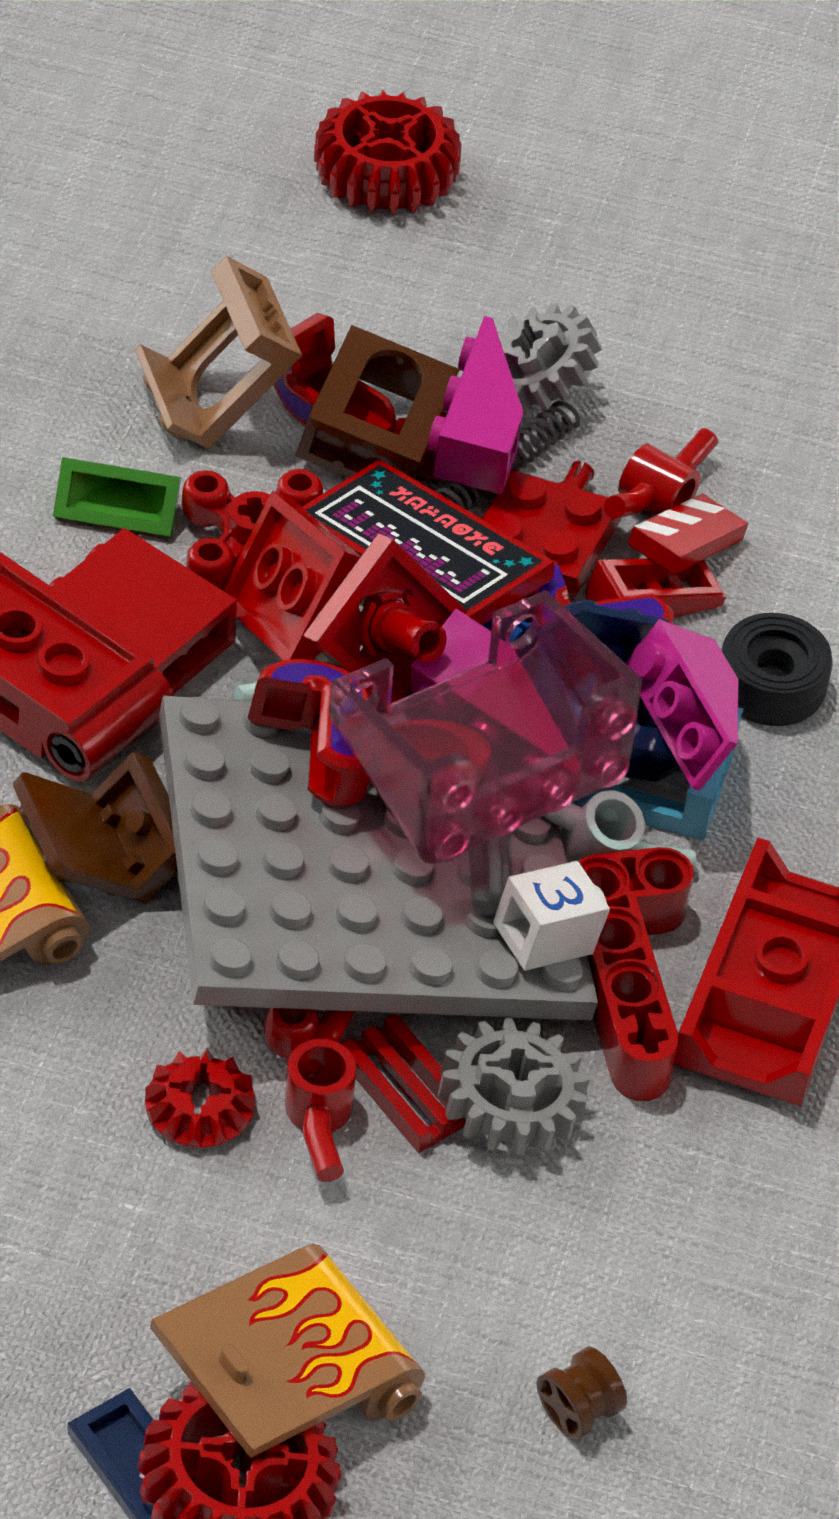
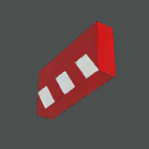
[628,493,749,574]

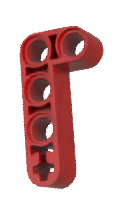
[579,847,694,1101]

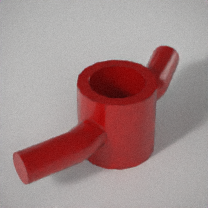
[604,428,718,519]
[285,1010,356,1182]

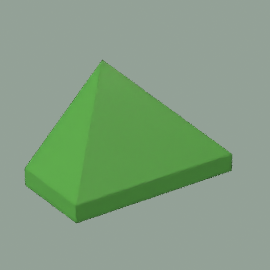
[53,457,182,537]

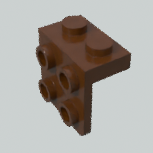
[12,752,178,903]

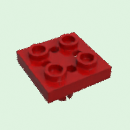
[303,533,468,711]

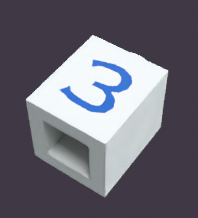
[493,861,610,971]

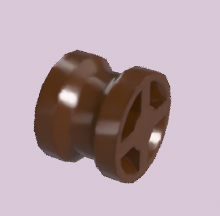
[536,1346,628,1440]

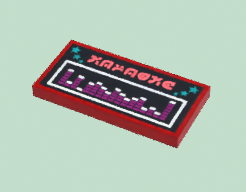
[302,459,554,625]

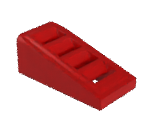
[585,558,726,618]

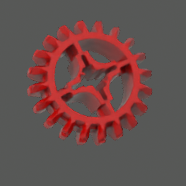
[314,89,462,215]
[138,1382,341,1519]

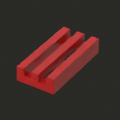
[340,1013,466,1153]

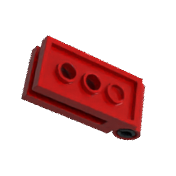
[0,552,174,782]

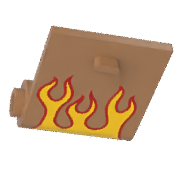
[0,804,90,964]
[150,1244,425,1458]

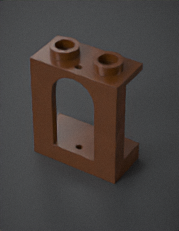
[295,325,459,479]

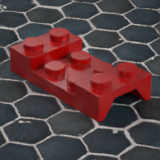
[674,837,839,1107]

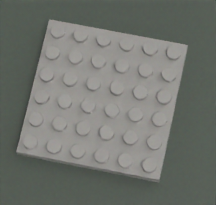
[159,696,598,1021]

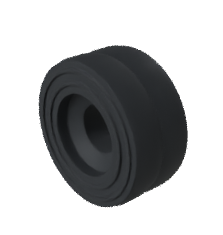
[721,613,833,726]

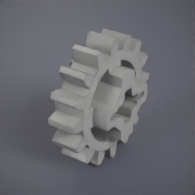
[498,303,602,415]
[438,1018,590,1155]

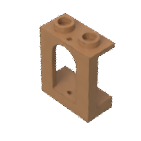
[135,256,302,449]

